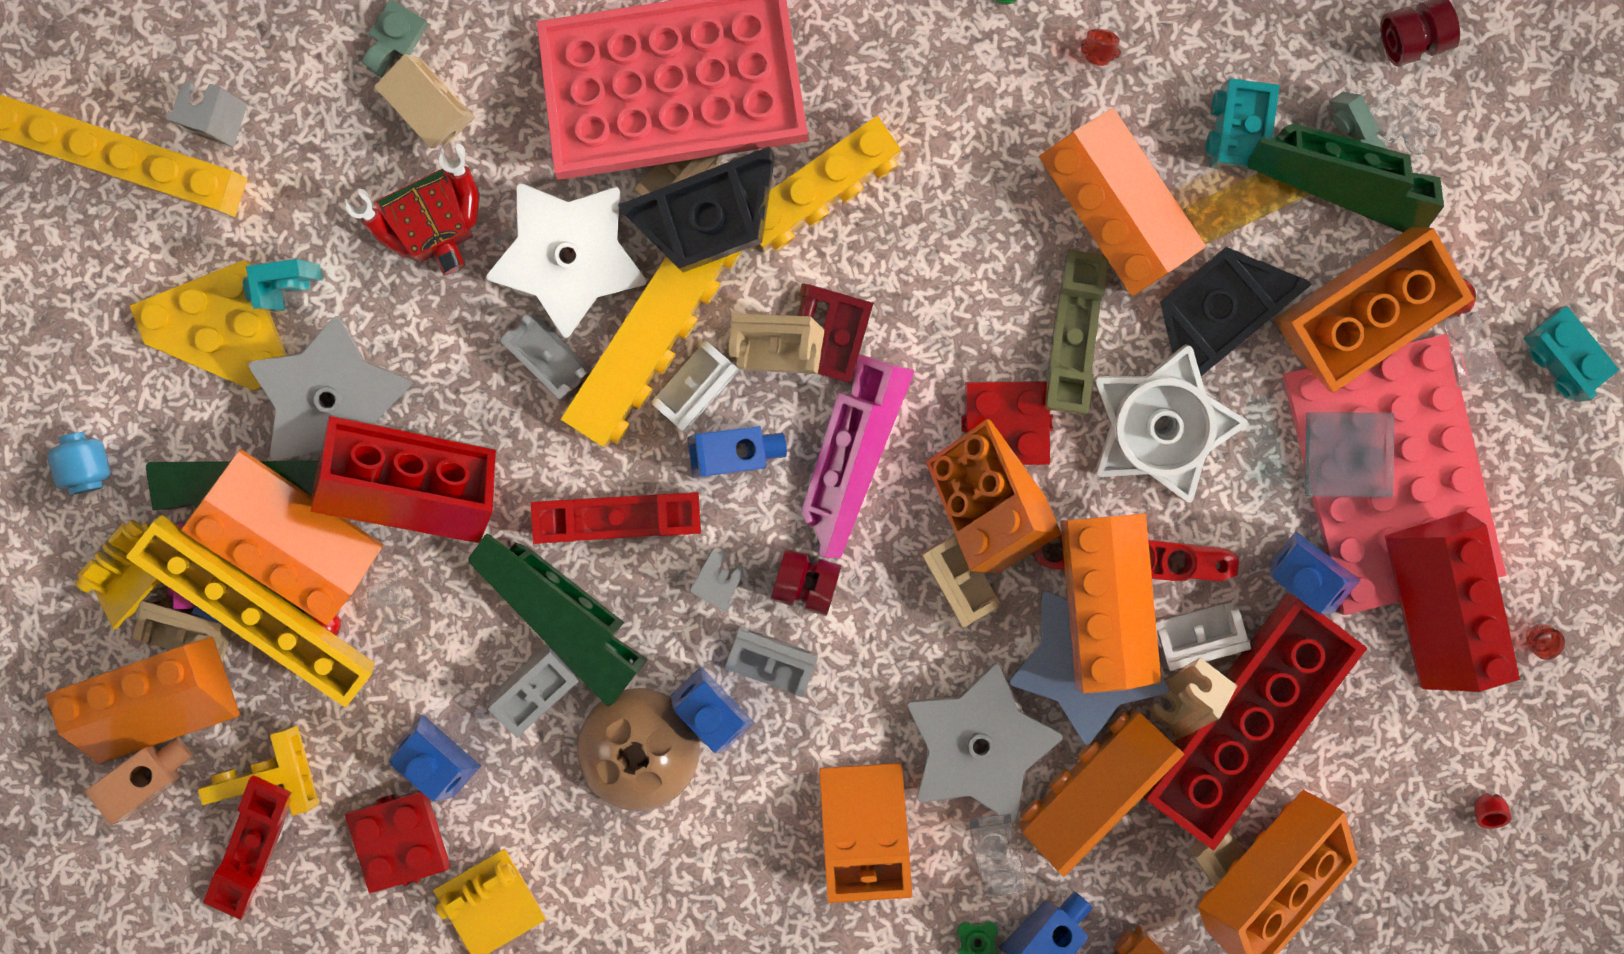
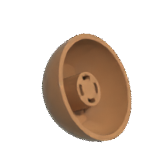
[577,688,700,811]

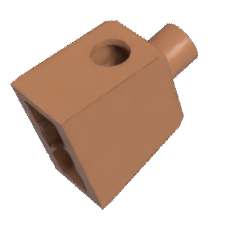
[84,737,193,825]

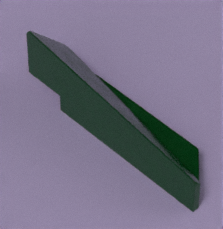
[1247,123,1444,232]
[146,461,319,511]
[468,534,648,706]

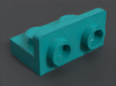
[1205,78,1280,170]
[243,259,322,312]
[1523,306,1620,402]

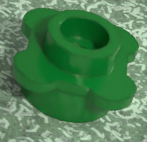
[957,921,999,954]

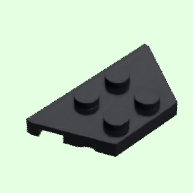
[618,146,775,273]
[1160,247,1312,376]

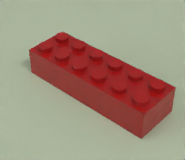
[1143,593,1367,851]

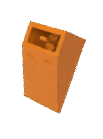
[926,419,1062,574]
[819,762,913,903]

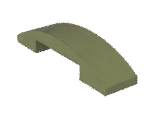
[1045,249,1109,416]

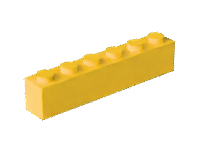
[0,94,248,217]
[560,250,743,447]
[126,515,375,708]

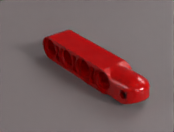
[1032,534,1239,581]

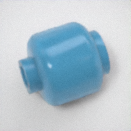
[47,432,111,495]

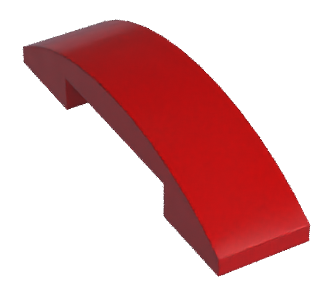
[531,492,701,544]
[203,775,292,920]

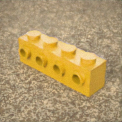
[759,115,902,253]

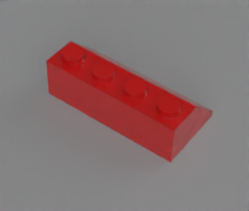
[310,416,496,543]
[1385,511,1520,692]

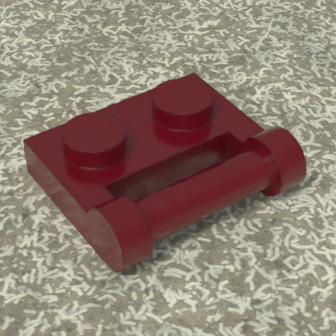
[797,283,874,384]

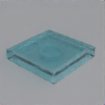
[1305,412,1394,497]

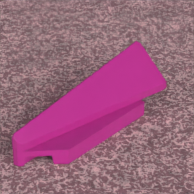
[802,354,915,558]

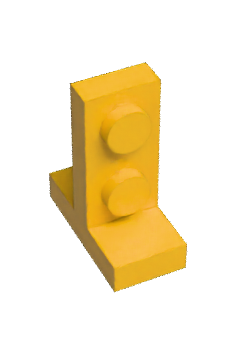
[198,725,319,816]

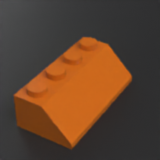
[1038,107,1207,297]
[1274,227,1474,393]
[181,449,384,625]
[1060,513,1161,693]
[45,636,241,764]
[1017,707,1184,877]
[1197,789,1359,954]

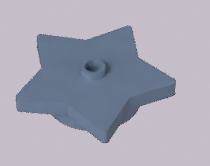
[1009,590,1170,745]

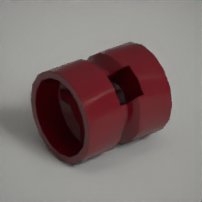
[1380,0,1460,67]
[770,548,841,616]

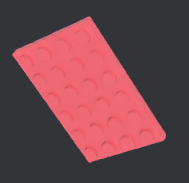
[537,0,809,180]
[1282,334,1507,615]

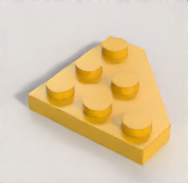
[129,259,287,391]

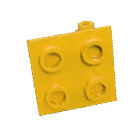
[75,520,161,630]
[433,848,546,954]

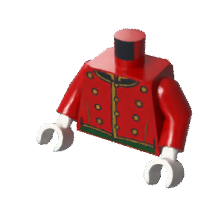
[344,144,480,276]

